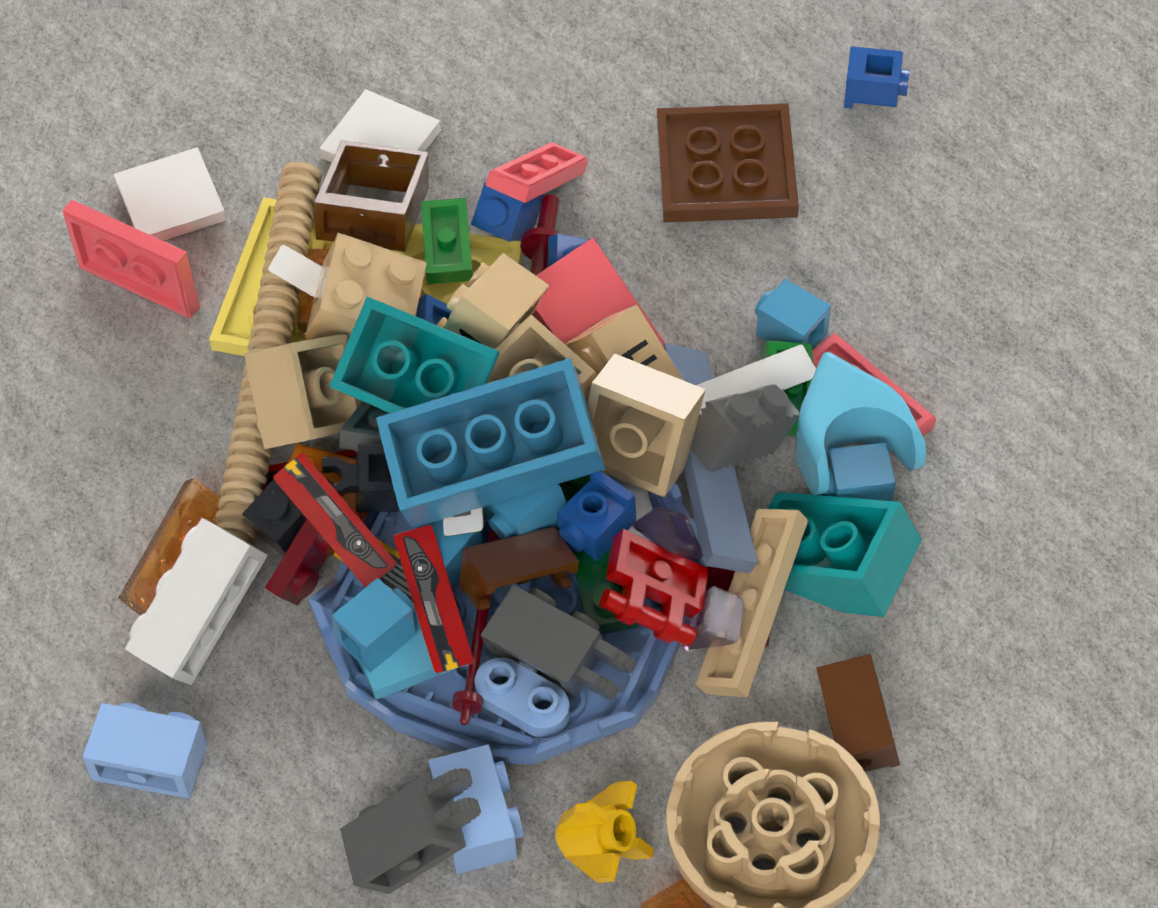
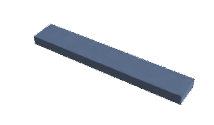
[663,343,758,574]

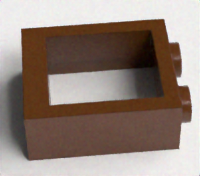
[314,140,429,252]

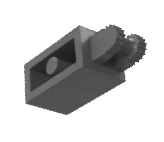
[480,584,636,700]
[340,768,481,894]

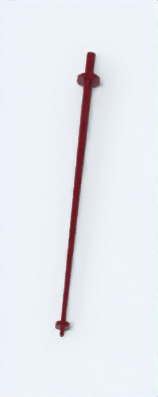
[452,194,560,726]

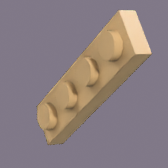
[696,509,808,698]

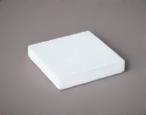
[319,89,441,162]
[113,147,227,241]

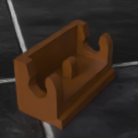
[459,527,579,610]
[816,653,900,772]

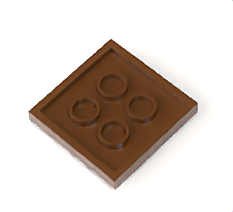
[657,103,799,223]

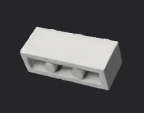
[125,518,268,685]

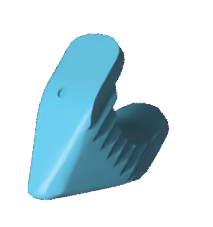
[795,352,926,495]

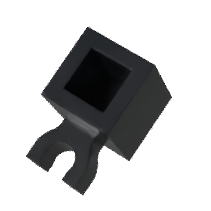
[321,444,400,512]
[242,478,334,557]

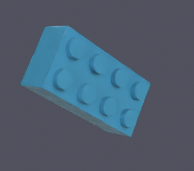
[376,358,606,528]

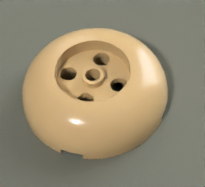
[666,722,880,908]

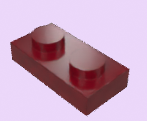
[265,519,335,606]

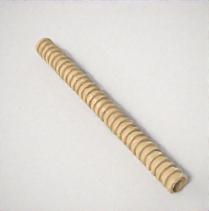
[215,162,322,546]

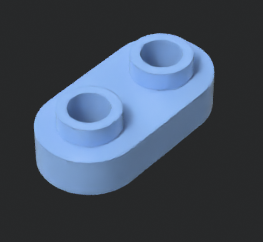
[475,658,570,738]

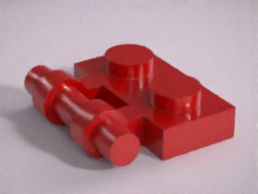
[599,529,708,647]

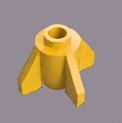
[555,780,655,883]

